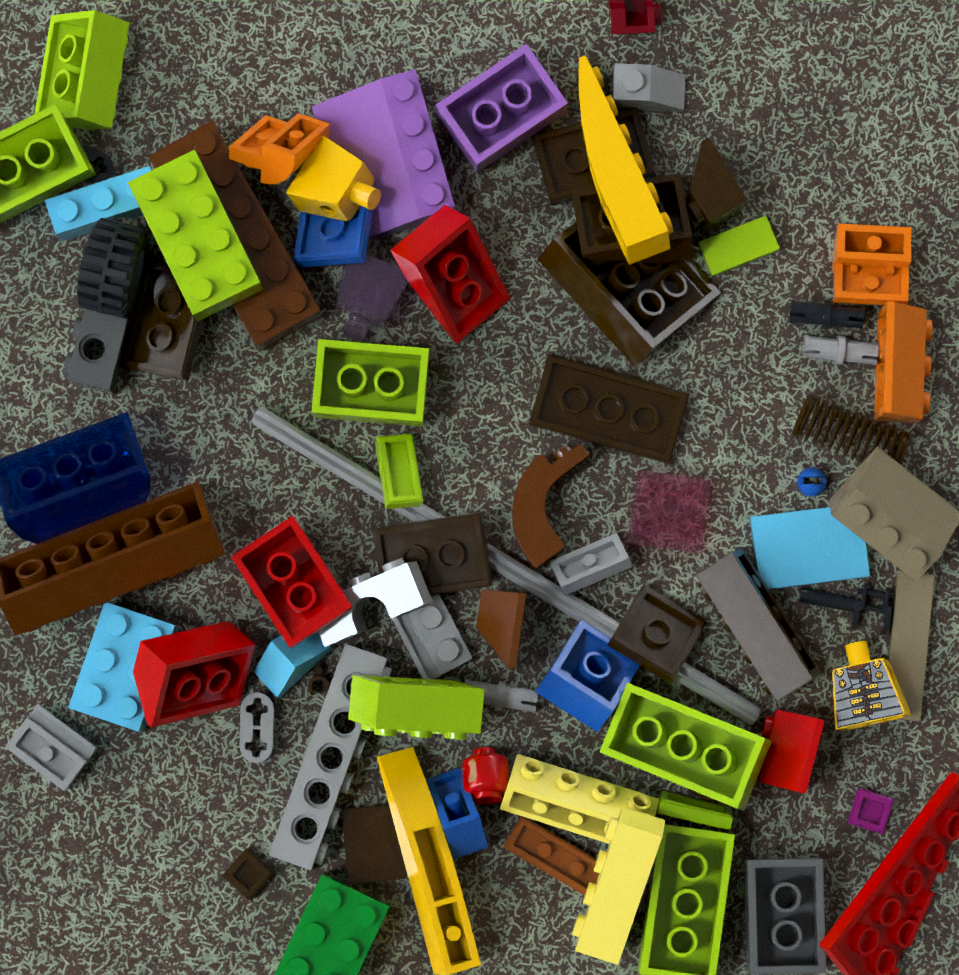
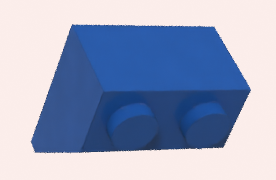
[535,619,640,732]

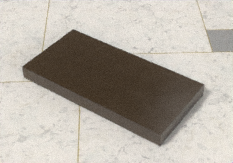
[529,354,690,465]

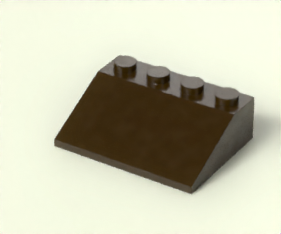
[537,222,721,367]

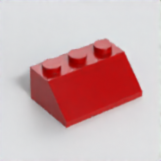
[133,621,256,728]

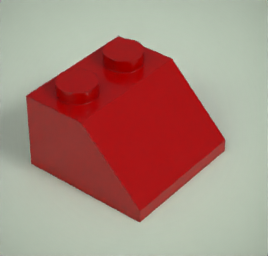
[756,709,825,794]

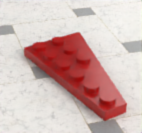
[819,772,959,975]

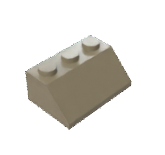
[829,446,959,582]

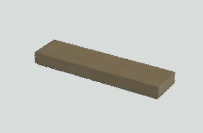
[888,570,935,722]

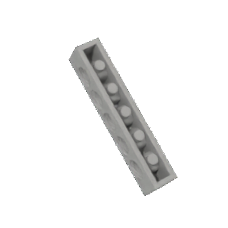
[269,643,392,871]

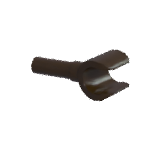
[308,659,331,696]

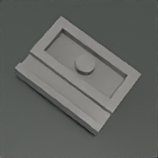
[392,594,473,679]
[5,704,98,791]

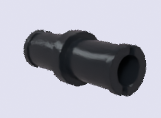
[789,300,865,329]

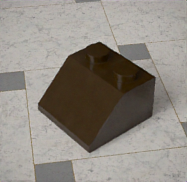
[685,137,748,236]

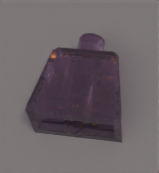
[336,255,410,342]

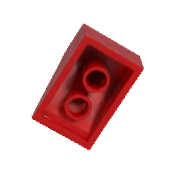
[390,205,510,344]
[231,516,353,649]

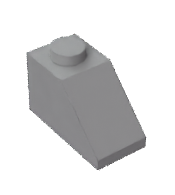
[612,63,685,112]

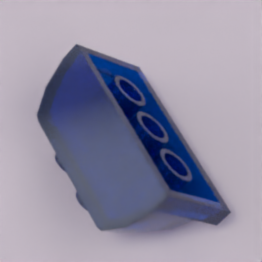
[0,412,150,544]

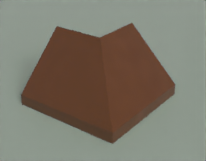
[476,590,526,671]

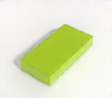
[698,216,780,278]
[375,434,423,509]
[657,791,733,830]

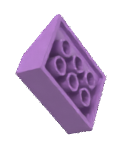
[312,69,455,241]

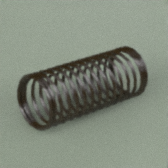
[792,393,912,464]

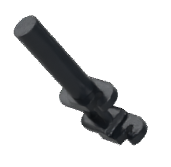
[798,583,893,635]

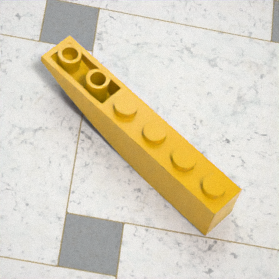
[579,55,674,265]
[377,747,481,975]

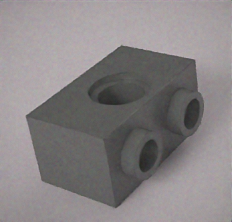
[63,309,130,395]

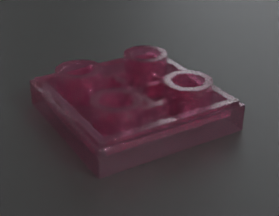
[627,470,710,554]

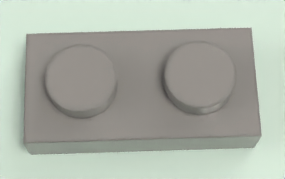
[549,533,632,596]

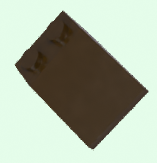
[571,173,694,264]

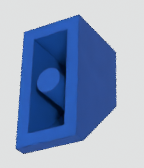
[426,767,488,860]

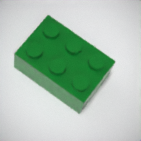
[274,873,390,975]

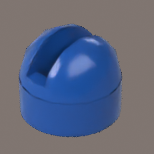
[797,467,827,497]

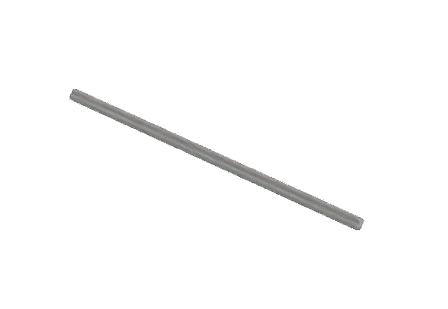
[251,407,761,725]

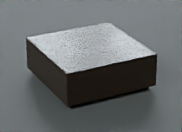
[222,848,275,901]

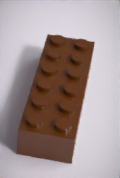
[148,121,323,352]
[0,481,225,636]

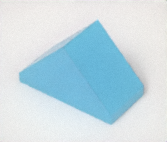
[253,632,332,699]

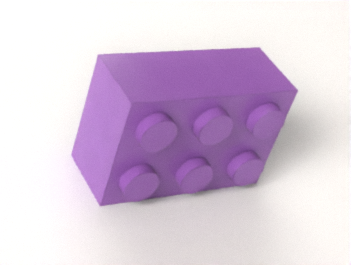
[435,44,568,173]

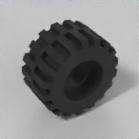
[77,218,148,318]

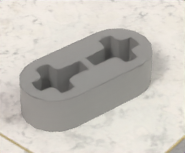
[239,692,275,763]

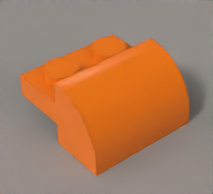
[229,113,330,184]
[832,223,912,305]

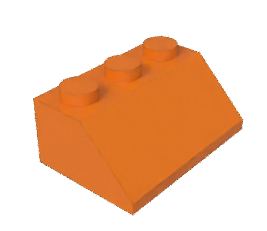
[874,302,932,423]

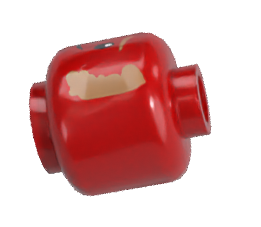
[461,747,510,805]

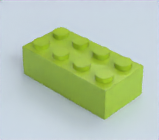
[128,150,263,322]
[600,683,772,811]
[637,824,735,975]

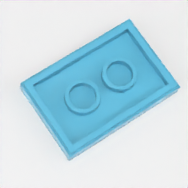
[750,507,870,589]

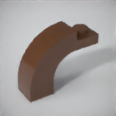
[512,443,589,570]

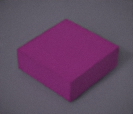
[846,788,894,834]

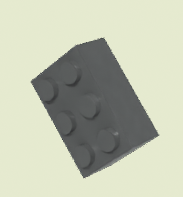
[743,858,826,975]

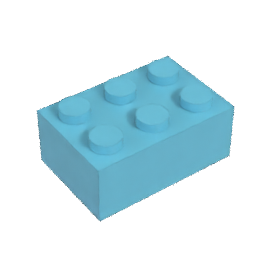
[68,603,179,732]

